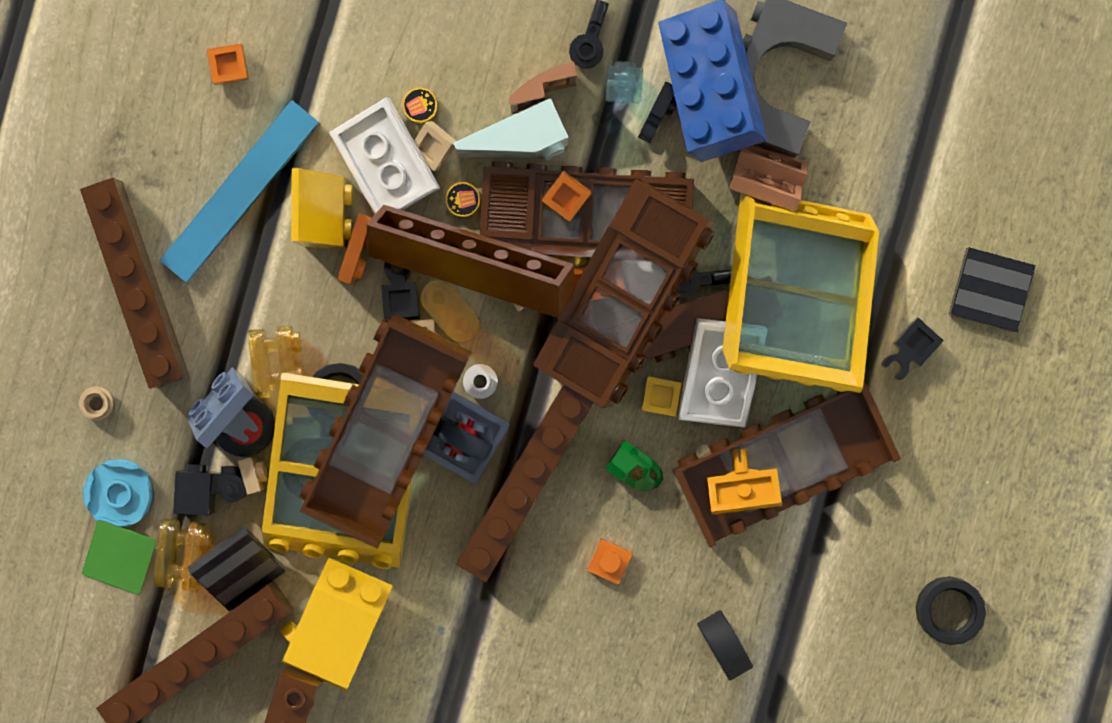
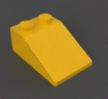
[291,168,353,248]
[282,558,393,691]

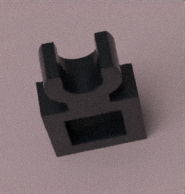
[638,81,677,144]
[381,262,420,322]
[881,317,944,380]

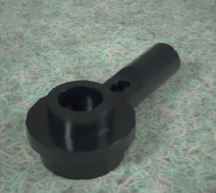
[569,0,609,69]
[677,269,732,299]

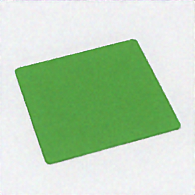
[82,520,156,595]

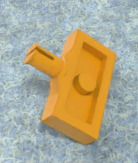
[707,449,782,515]

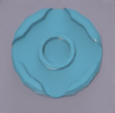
[83,459,154,528]

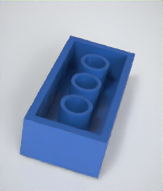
[658,0,767,162]

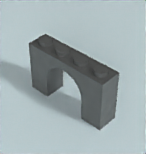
[743,0,847,158]

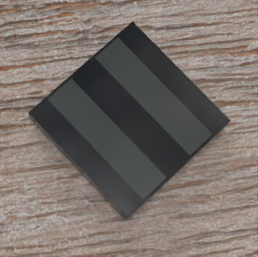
[949,247,1036,332]
[187,526,286,612]

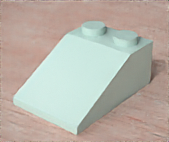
[453,98,568,161]

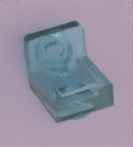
[606,62,643,104]

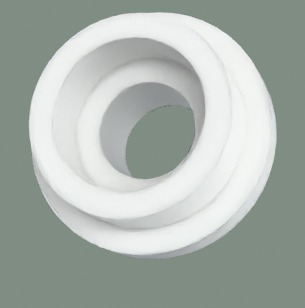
[463,364,498,399]

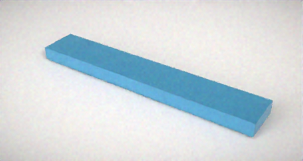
[159,100,320,283]

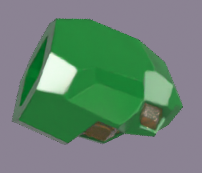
[605,440,664,492]

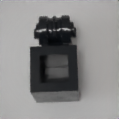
[173,464,247,516]

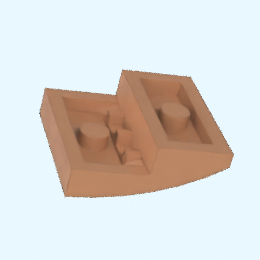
[509,61,577,114]
[729,144,808,212]

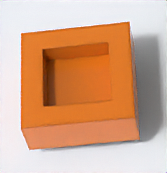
[207,43,249,85]
[541,171,591,222]
[587,538,633,585]

